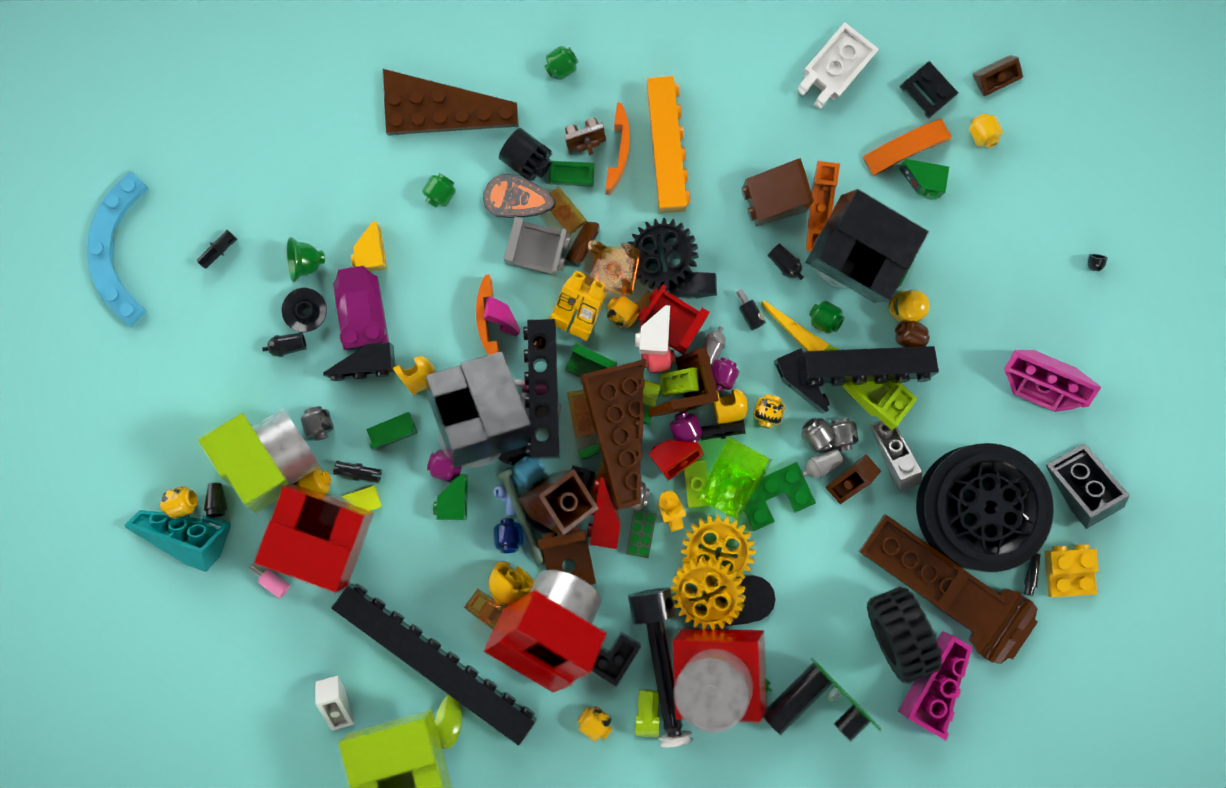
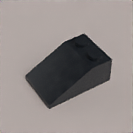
[1046,443,1130,529]

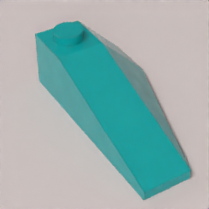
[125,510,231,572]

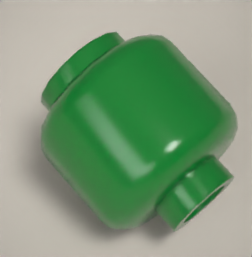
[545,46,579,80]
[422,173,456,208]
[809,301,845,334]

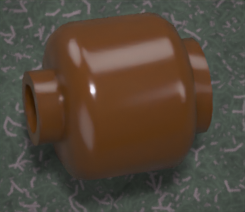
[895,321,930,347]

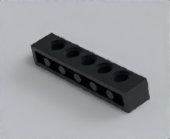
[523,319,560,460]

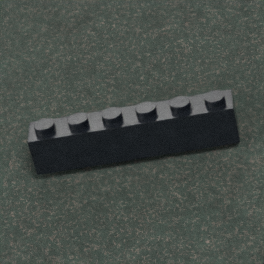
[798,346,939,387]

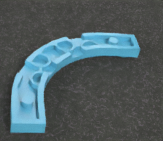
[87,171,149,327]

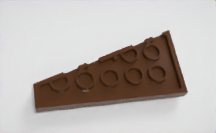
[383,69,519,135]

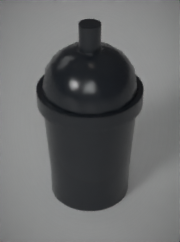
[767,243,804,280]
[262,332,307,357]

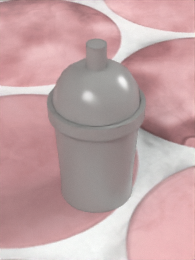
[702,326,726,366]
[802,448,844,478]

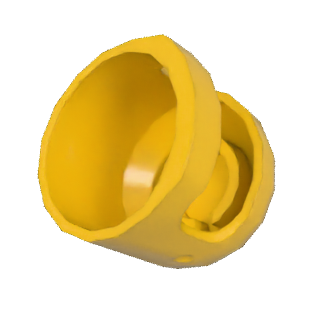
[889,290,930,322]
[393,356,436,396]
[712,389,748,424]

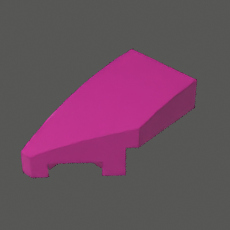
[484,297,520,337]

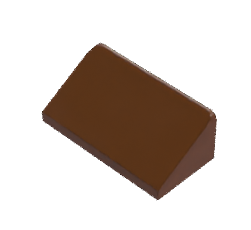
[973,55,1023,96]
[565,222,600,267]

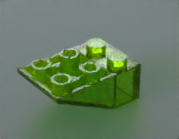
[697,437,773,520]

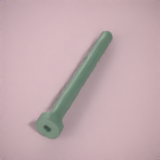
[496,468,544,564]

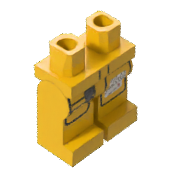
[549,271,606,341]

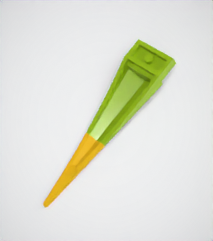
[761,301,918,430]

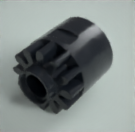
[499,128,553,181]

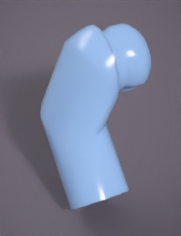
[494,485,516,515]

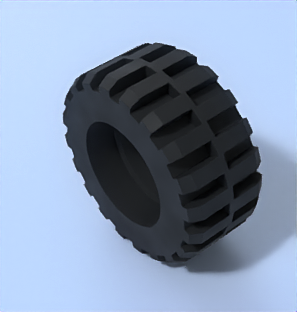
[867,587,942,683]

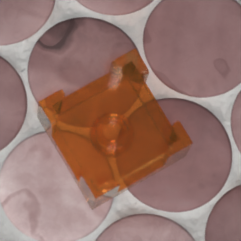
[584,240,640,295]

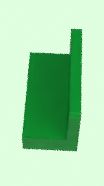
[565,343,617,377]
[366,412,418,450]

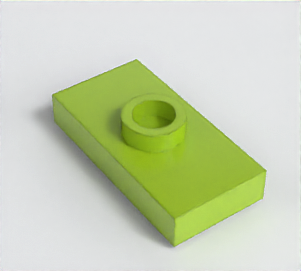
[660,368,699,397]
[684,460,711,508]

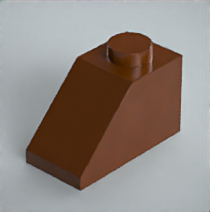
[826,454,882,504]

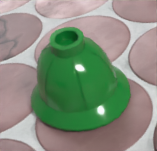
[287,237,325,283]

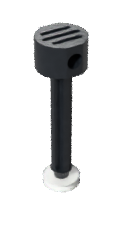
[628,587,693,747]

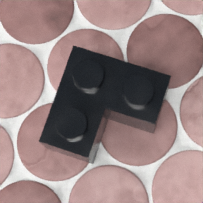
[591,631,641,687]

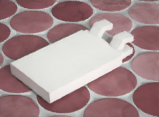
[797,23,879,110]

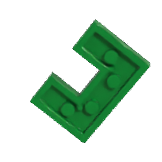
[735,462,816,531]

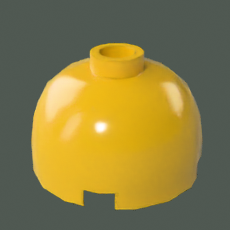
[488,561,534,606]

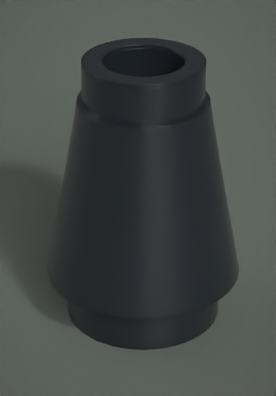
[204,483,227,517]

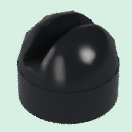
[1087,254,1108,271]

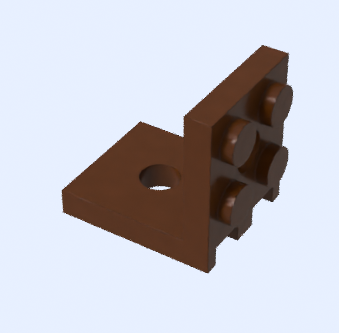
[648,348,719,418]
[537,526,596,585]

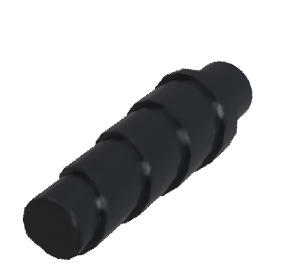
[1024,554,1041,596]

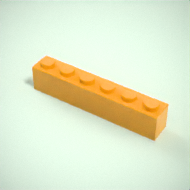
[647,76,690,214]

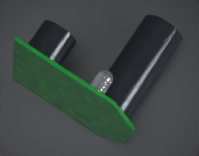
[763,658,882,741]

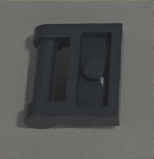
[899,61,958,119]

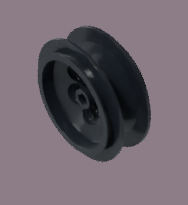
[916,443,1054,572]

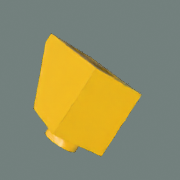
[351,221,387,272]

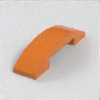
[605,103,630,195]
[863,119,952,176]
[806,161,840,251]
[476,274,500,355]

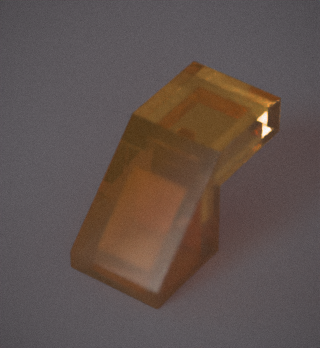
[464,588,504,629]

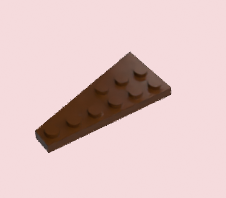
[580,359,646,510]

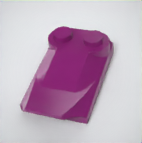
[333,266,389,350]

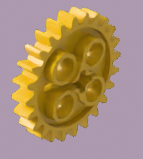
[681,513,756,582]
[670,556,746,630]

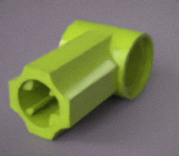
[635,689,659,738]

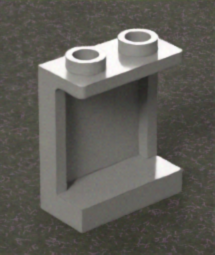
[504,216,571,276]

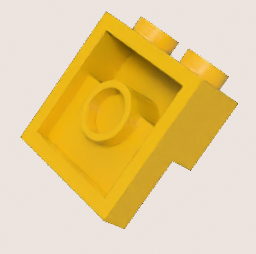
[1044,544,1099,597]

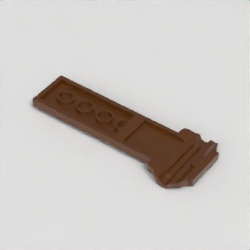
[858,514,1038,664]

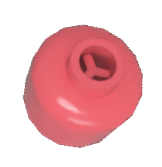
[641,346,675,373]

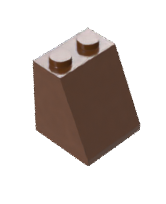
[741,158,814,226]
[518,469,599,535]

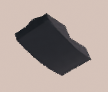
[669,272,717,299]

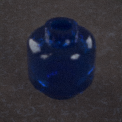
[493,518,524,554]

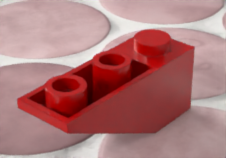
[586,473,621,549]

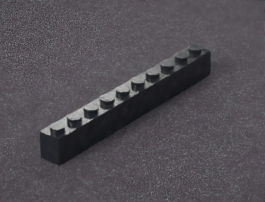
[331,584,537,746]

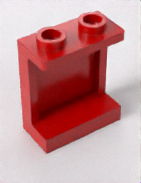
[637,284,710,355]

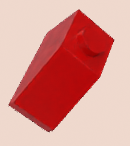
[648,440,705,481]

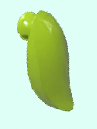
[435,695,462,749]

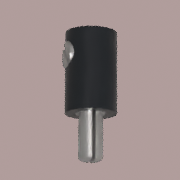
[736,289,766,331]

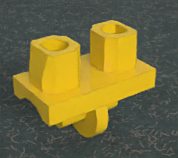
[657,490,686,532]

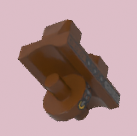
[564,118,606,155]

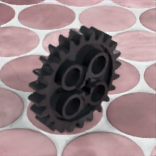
[626,218,699,290]

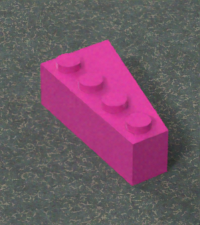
[898,631,973,741]

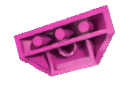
[1004,350,1101,412]

